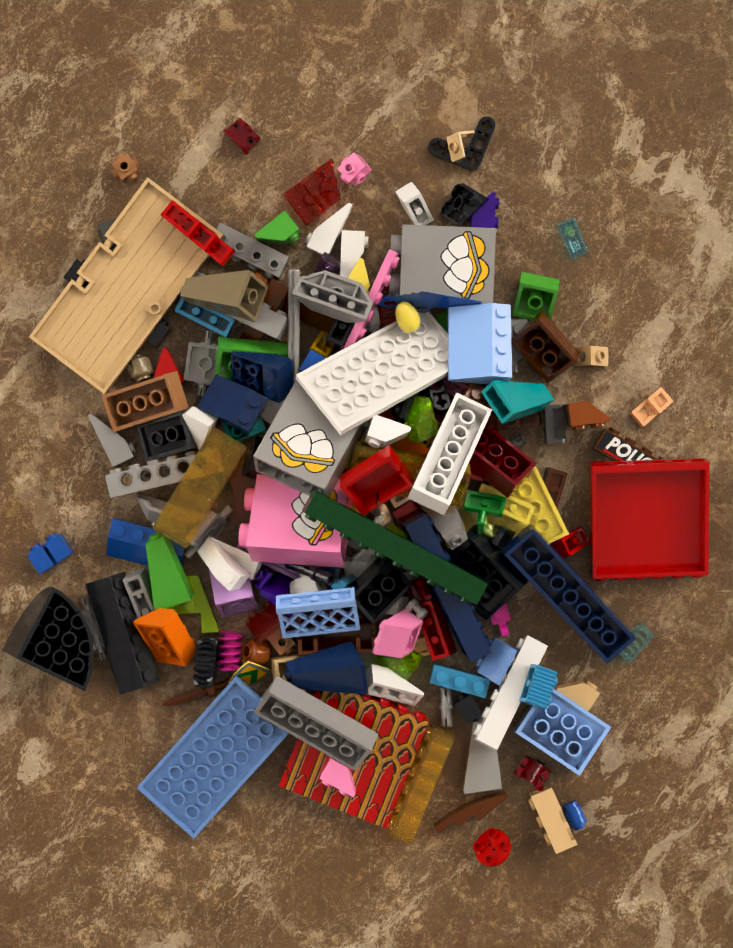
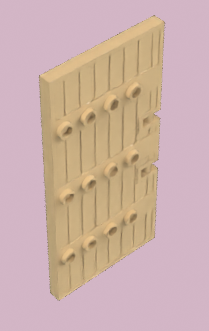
[29,177,224,394]

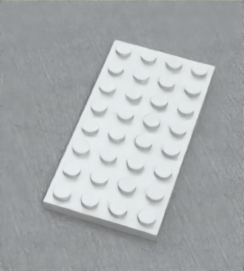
[296,306,448,435]

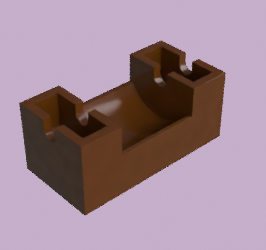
[297,613,376,655]

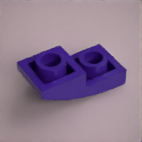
[253,565,274,590]

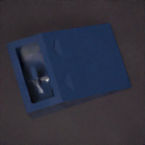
[231,351,293,403]

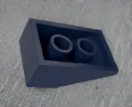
[197,375,268,436]

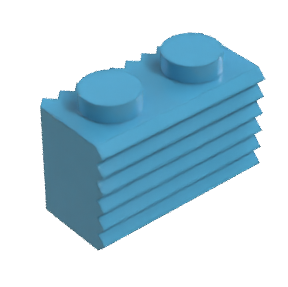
[520,664,558,709]

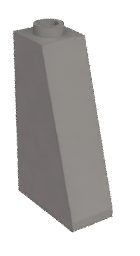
[418,492,468,550]
[462,715,502,794]

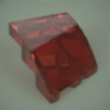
[283,159,341,226]

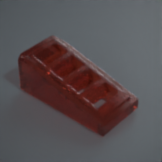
[377,285,396,325]

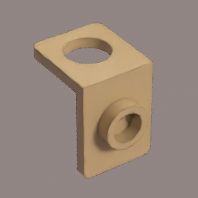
[446,130,475,162]
[575,346,608,366]

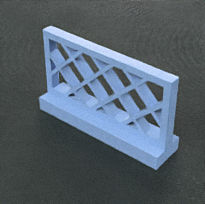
[276,587,360,638]

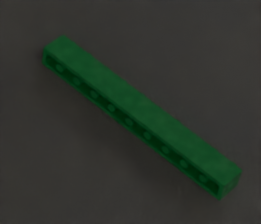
[302,489,488,605]

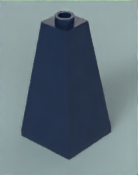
[284,641,368,695]

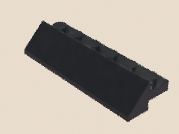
[85,572,159,694]

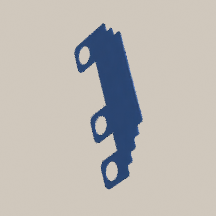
[378,291,482,313]

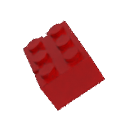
[340,445,413,515]

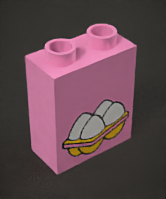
[238,474,353,568]

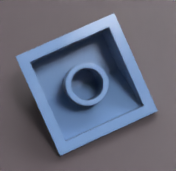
[475,637,517,685]

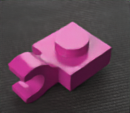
[490,603,511,637]

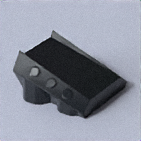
[440,183,489,227]

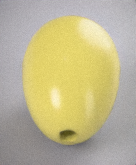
[395,301,420,333]

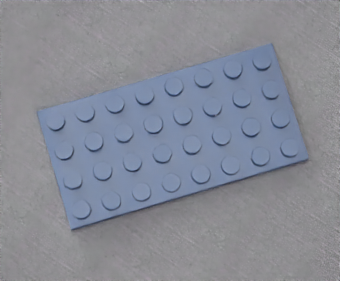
[137,675,289,839]

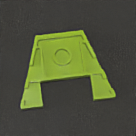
[168,575,219,633]

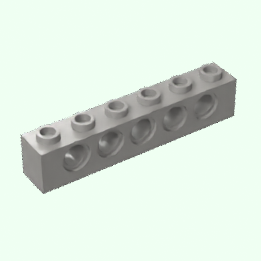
[105,446,226,498]

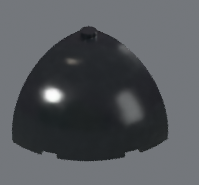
[2,587,94,691]

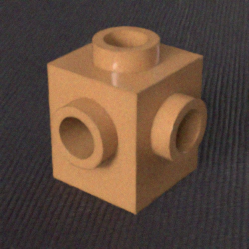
[111,153,141,183]

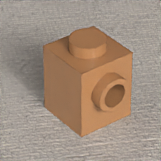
[267,626,296,656]

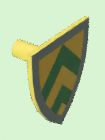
[229,655,272,686]

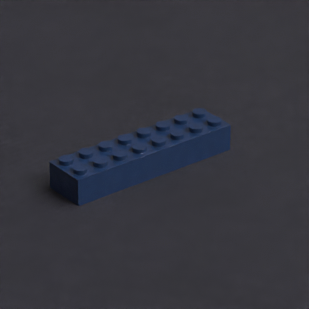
[398,509,492,663]
[502,523,636,664]

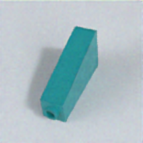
[481,380,554,424]

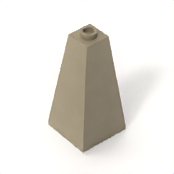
[180,270,269,322]

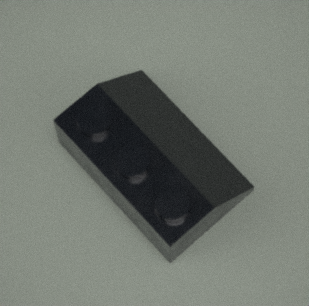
[349,557,413,625]

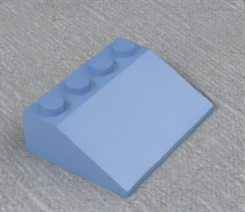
[448,303,512,385]
[513,688,611,776]

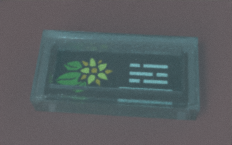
[557,217,589,260]

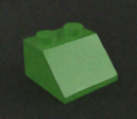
[254,211,301,246]
[512,272,559,320]

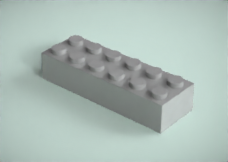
[254,676,378,771]

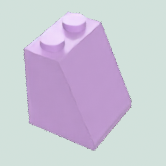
[209,569,259,618]

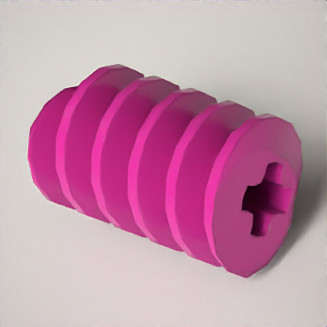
[217,630,243,671]

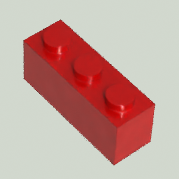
[416,598,457,661]

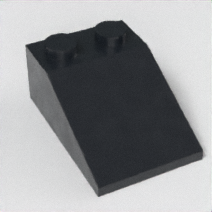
[136,410,198,462]

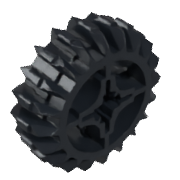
[193,636,218,689]

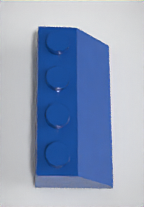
[106,518,189,566]

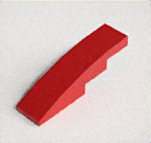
[160,200,235,266]

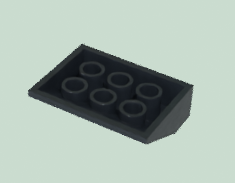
[447,524,528,621]

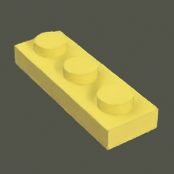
[478,483,536,524]

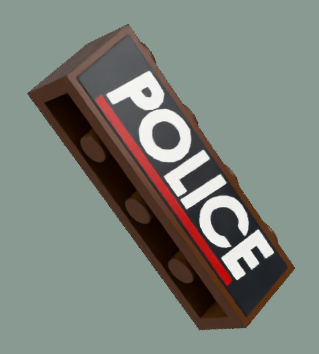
[592,427,663,461]

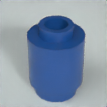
[562,800,587,831]

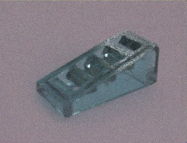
[619,622,655,664]

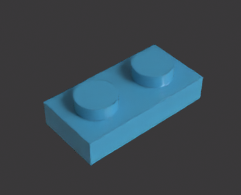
[331,574,357,590]

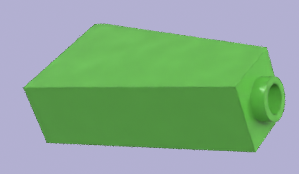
[146,532,194,610]

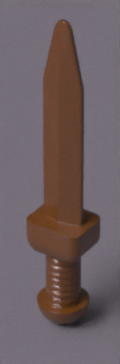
[162,678,230,706]

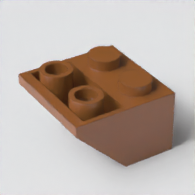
[564,401,610,431]

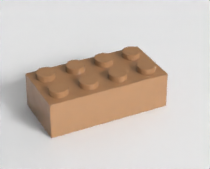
[101,371,189,432]

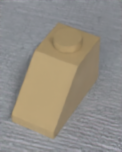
[554,681,600,712]

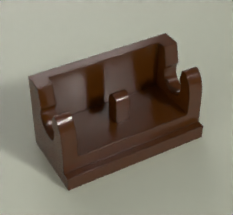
[543,467,568,508]

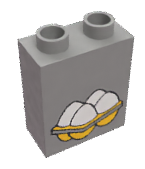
[389,225,496,308]
[253,380,368,497]

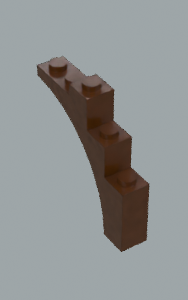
[204,421,256,524]

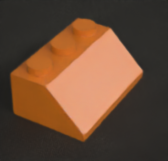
[133,608,196,667]

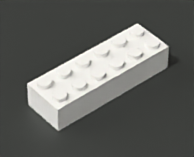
[407,393,492,515]

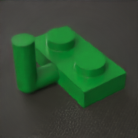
[464,490,506,535]

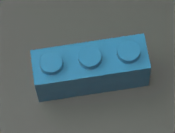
[175,297,236,337]
[429,662,490,698]

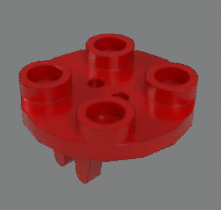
[473,828,511,867]

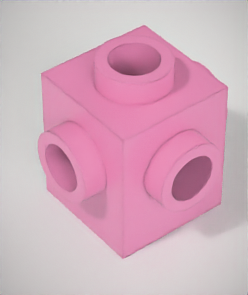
[337,152,372,186]

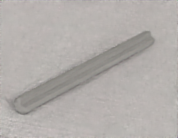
[288,269,300,385]

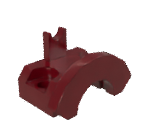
[223,117,260,155]
[404,578,434,603]
[513,756,551,791]

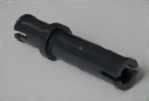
[284,564,335,585]

